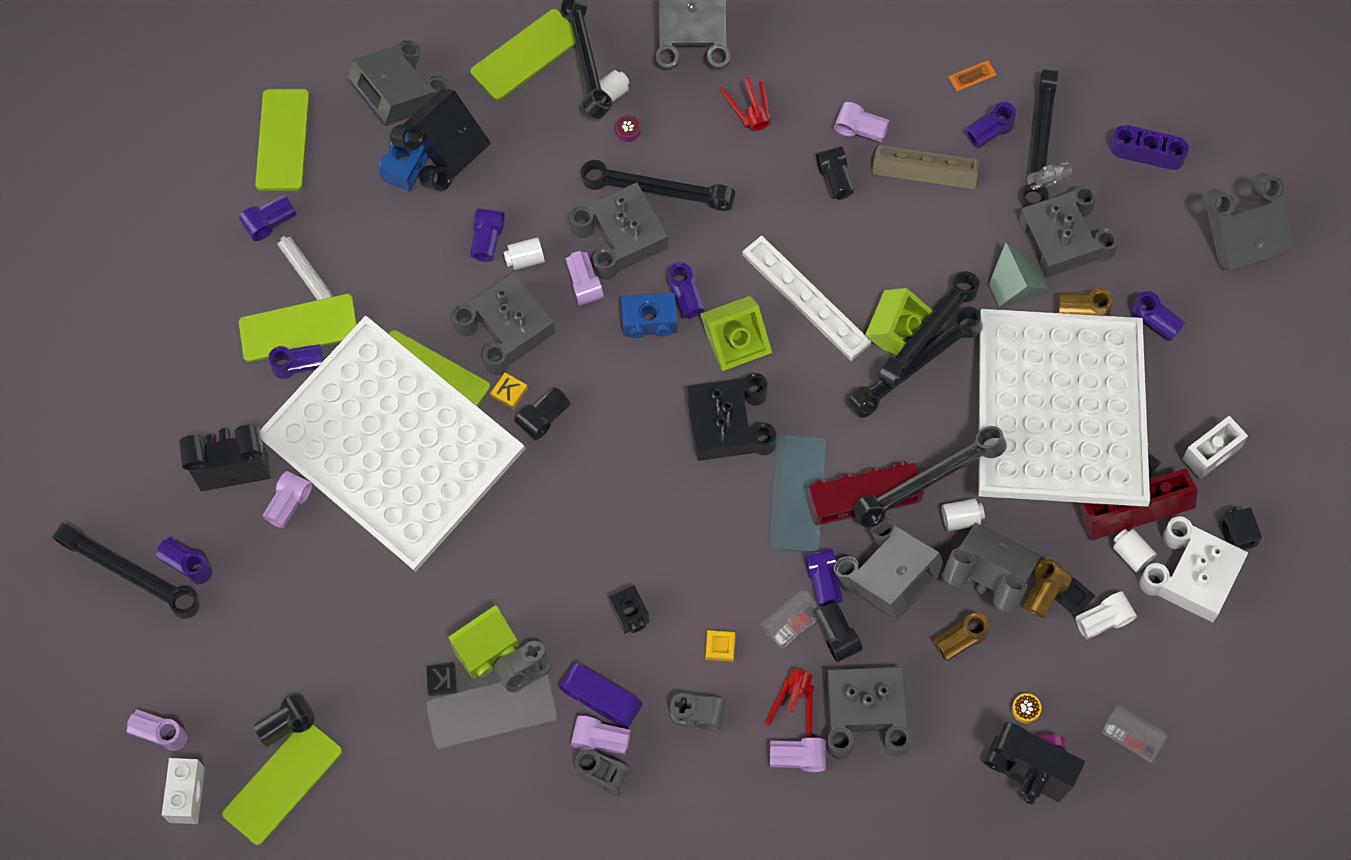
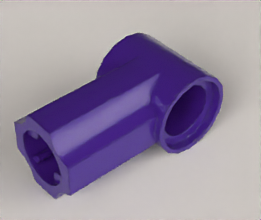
[965,102,1016,149]
[239,195,296,241]
[470,208,505,262]
[668,262,705,319]
[1131,291,1186,341]
[268,344,323,379]
[156,537,212,584]
[805,549,843,607]

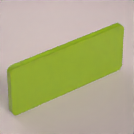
[470,9,576,101]
[255,89,309,191]
[239,294,357,363]
[389,330,490,407]
[222,724,342,846]

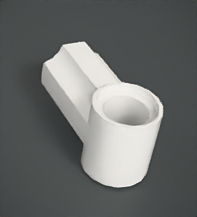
[1075,592,1137,640]

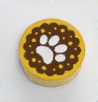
[1012,693,1042,724]

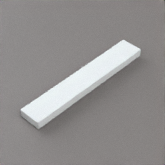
[742,235,871,362]

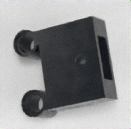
[390,89,491,190]
[687,373,776,461]
[179,425,271,492]
[983,722,1085,805]

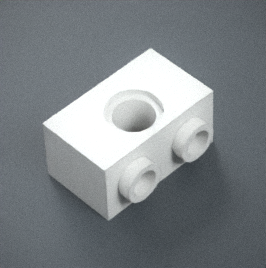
[1182,416,1248,479]
[162,758,205,824]

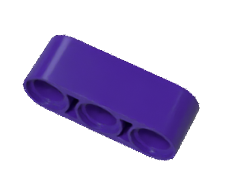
[1110,125,1189,170]
[558,663,643,729]

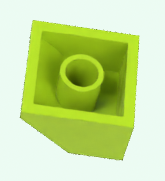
[866,288,934,355]
[700,296,772,371]
[448,605,519,680]

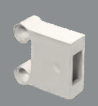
[1139,516,1248,623]

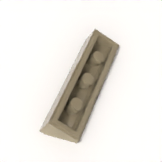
[872,145,979,189]

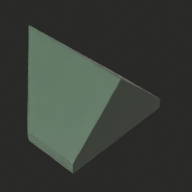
[988,242,1048,308]

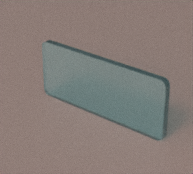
[769,435,826,552]

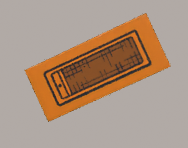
[948,60,997,91]

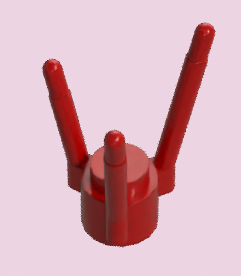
[720,77,772,131]
[765,669,815,738]

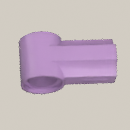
[834,102,890,143]
[565,251,604,306]
[262,471,313,529]
[126,709,188,751]
[570,716,631,756]
[770,738,826,772]

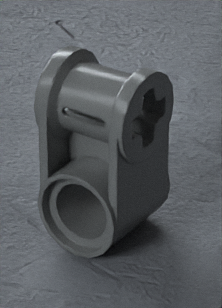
[494,641,551,692]
[669,693,726,732]
[575,749,632,797]

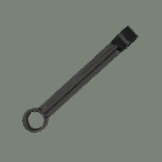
[561,0,613,119]
[1021,69,1058,208]
[581,160,736,211]
[879,271,980,388]
[848,307,983,418]
[853,426,1007,528]
[52,523,200,619]

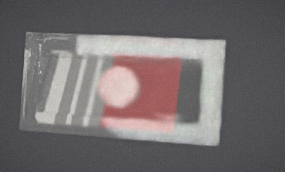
[760,590,820,649]
[1101,705,1168,762]

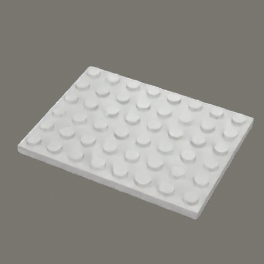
[979,309,1150,507]
[260,316,526,572]

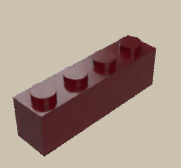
[806,462,924,526]
[1081,468,1198,541]

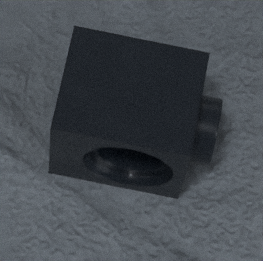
[1219,507,1262,550]
[609,585,650,634]

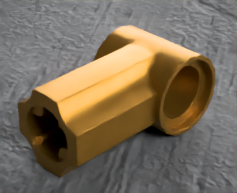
[1059,288,1113,316]
[1023,558,1071,619]
[933,613,989,661]

